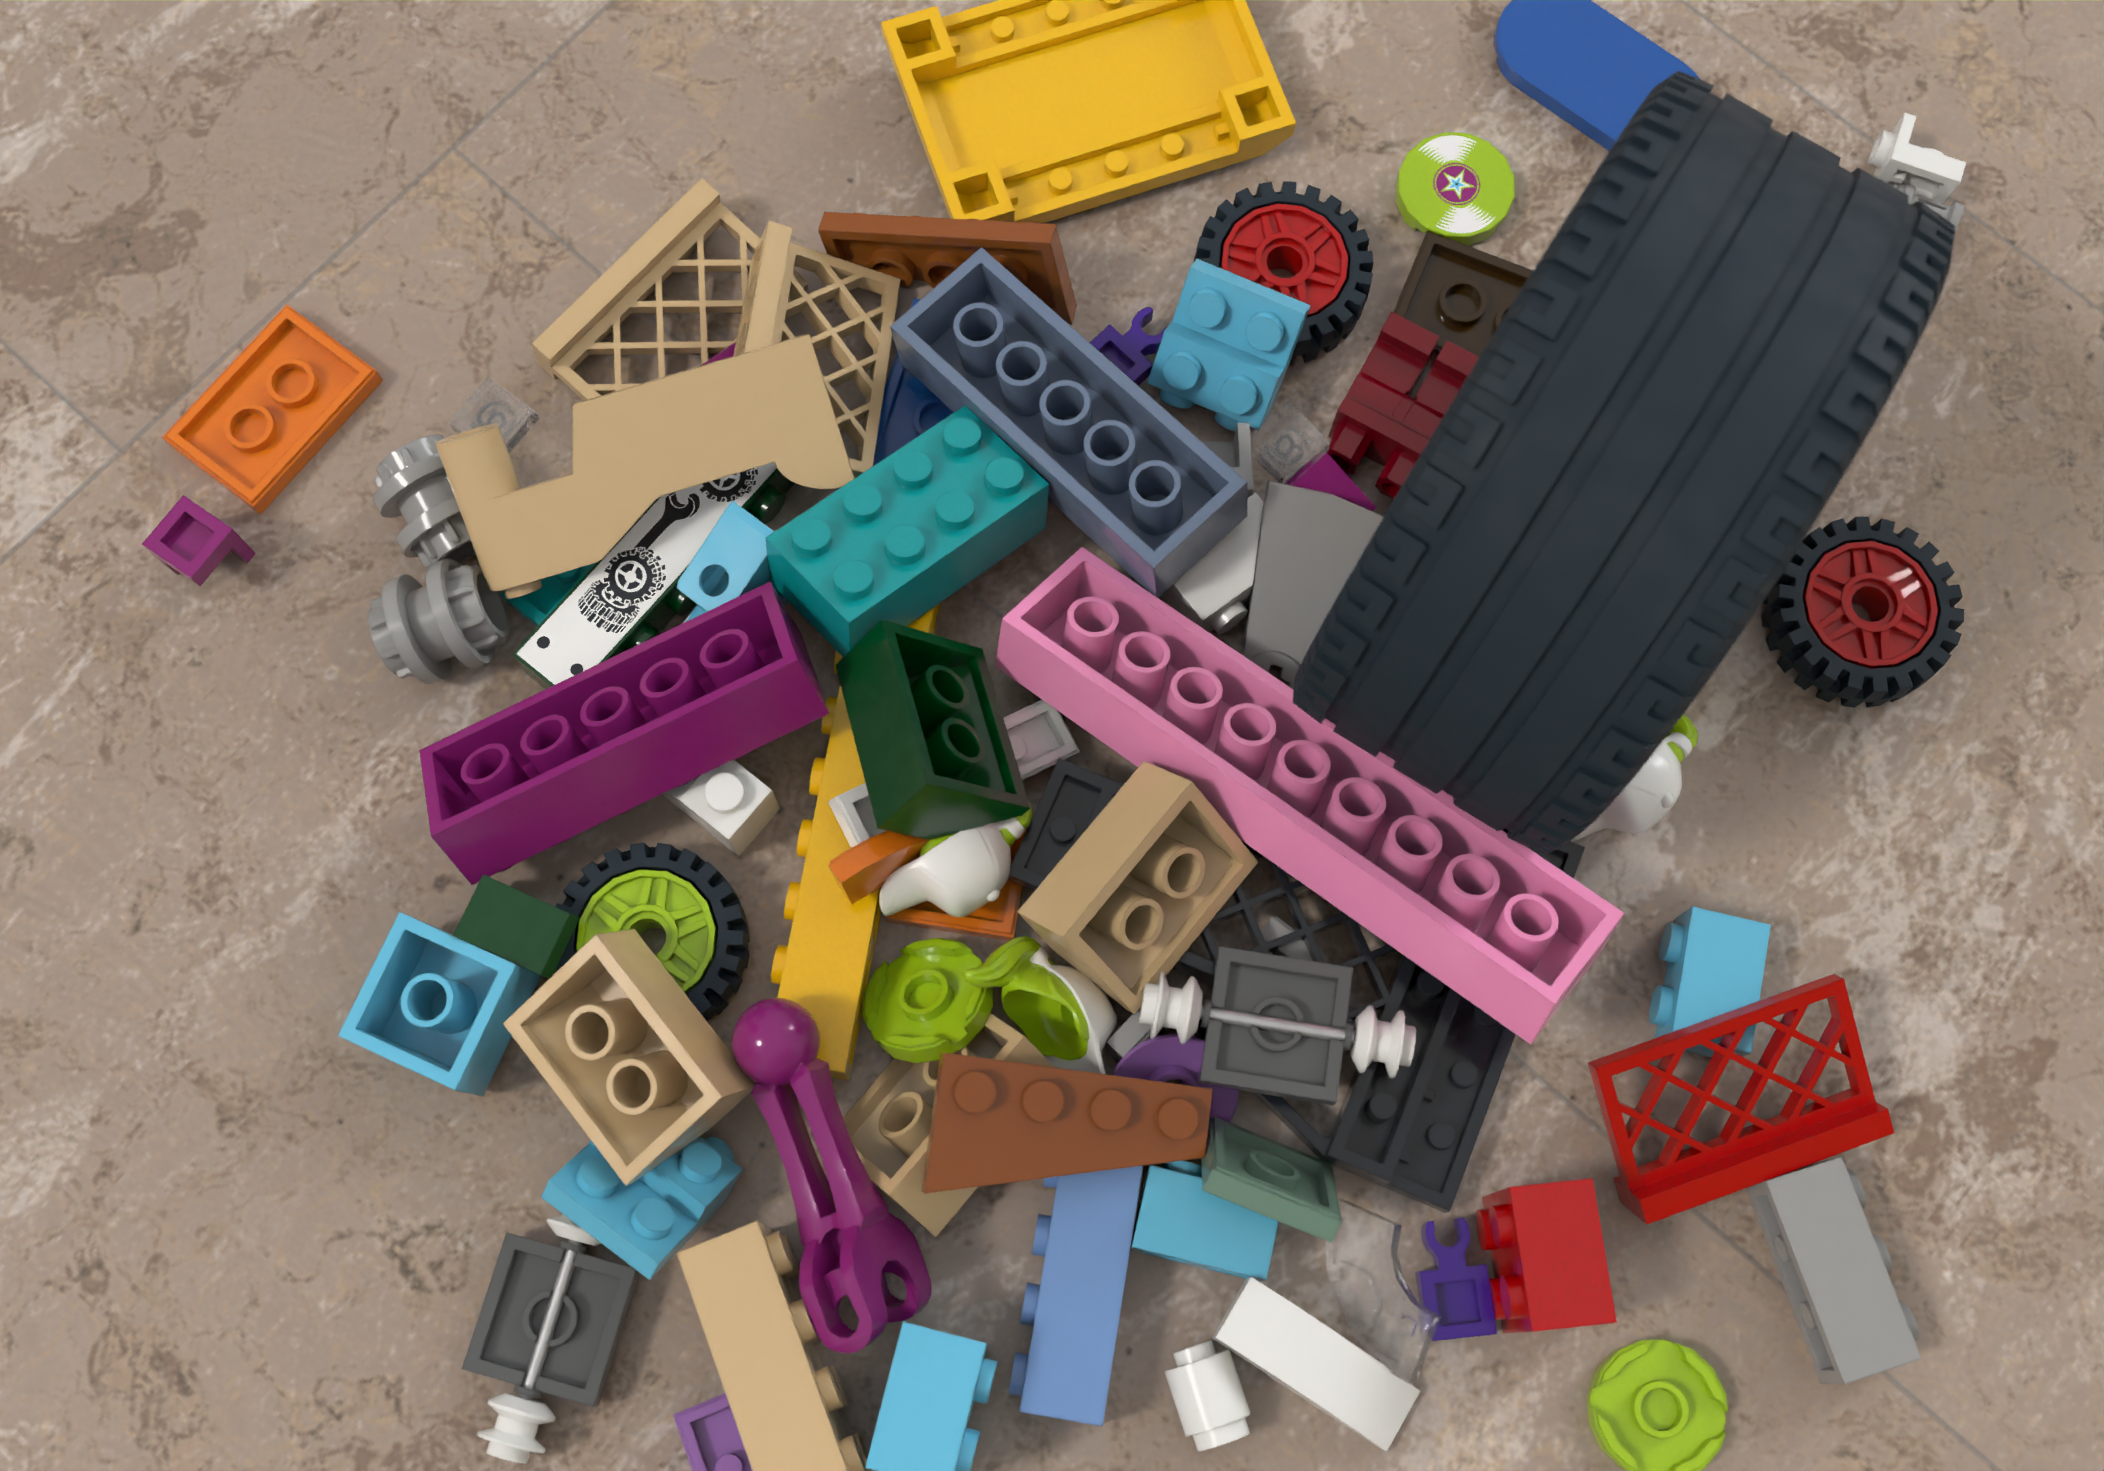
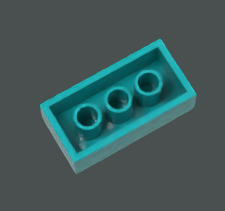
[765,405,1049,657]

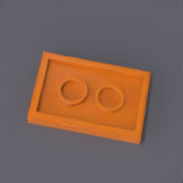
[162,304,383,515]

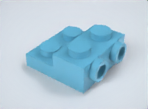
[1147,259,1311,431]
[541,1136,743,1280]

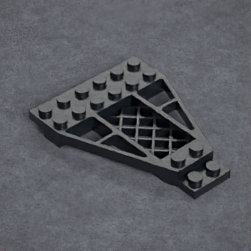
[1008,758,1585,1213]

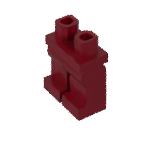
[1327,311,1479,500]

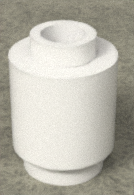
[1164,1340,1251,1451]

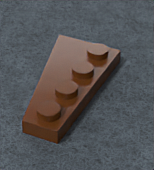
[818,212,1077,325]
[921,1052,1213,1193]

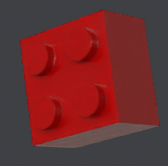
[1476,1178,1617,1333]

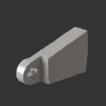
[1243,480,1384,689]

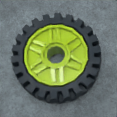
[554,843,750,1023]

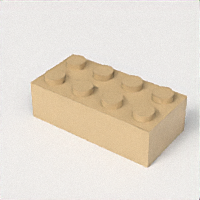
[677,1221,873,1471]

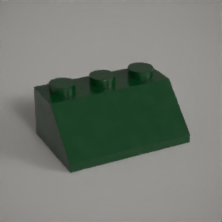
[835,619,1030,840]

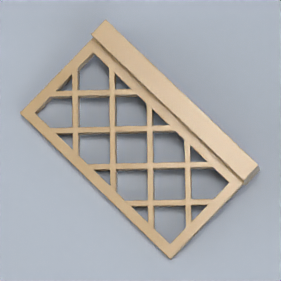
[532,178,809,401]
[733,220,901,478]

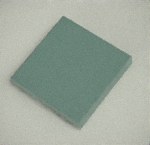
[1201,1116,1342,1243]

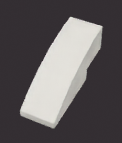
[1211,1277,1420,1452]

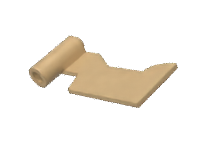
[435,334,855,599]

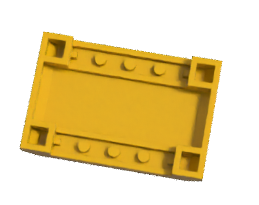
[881,0,1296,223]

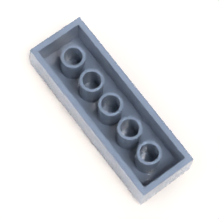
[890,247,1247,598]

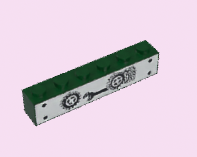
[512,462,795,689]

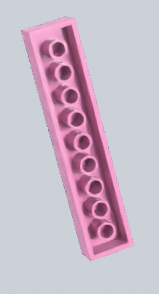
[995,547,1625,1045]

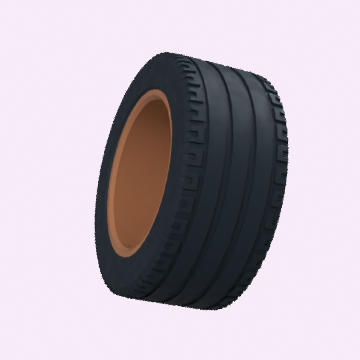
[1293,71,1955,855]

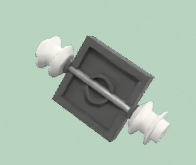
[1139,946,1416,1106]
[462,1214,640,1464]

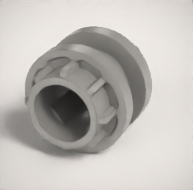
[372,434,476,568]
[368,558,509,684]

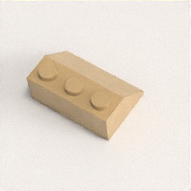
[1017,761,1258,1014]
[503,929,755,1186]
[843,1013,1054,1237]

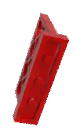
[1588,974,1894,1225]

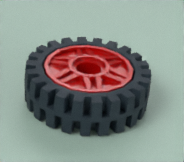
[1194,181,1374,365]
[1761,517,1964,708]

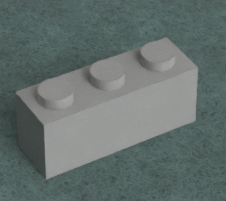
[1746,1157,1922,1384]

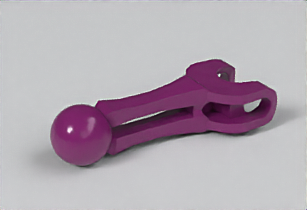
[732,998,932,1353]

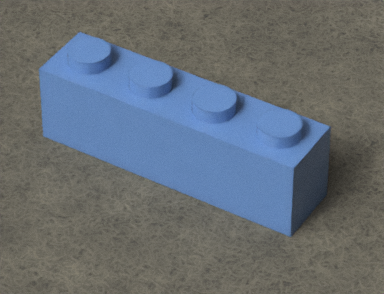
[1008,1166,1143,1426]

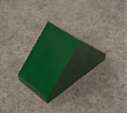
[453,874,580,979]

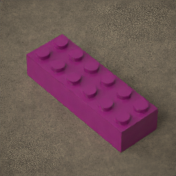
[419,581,830,885]

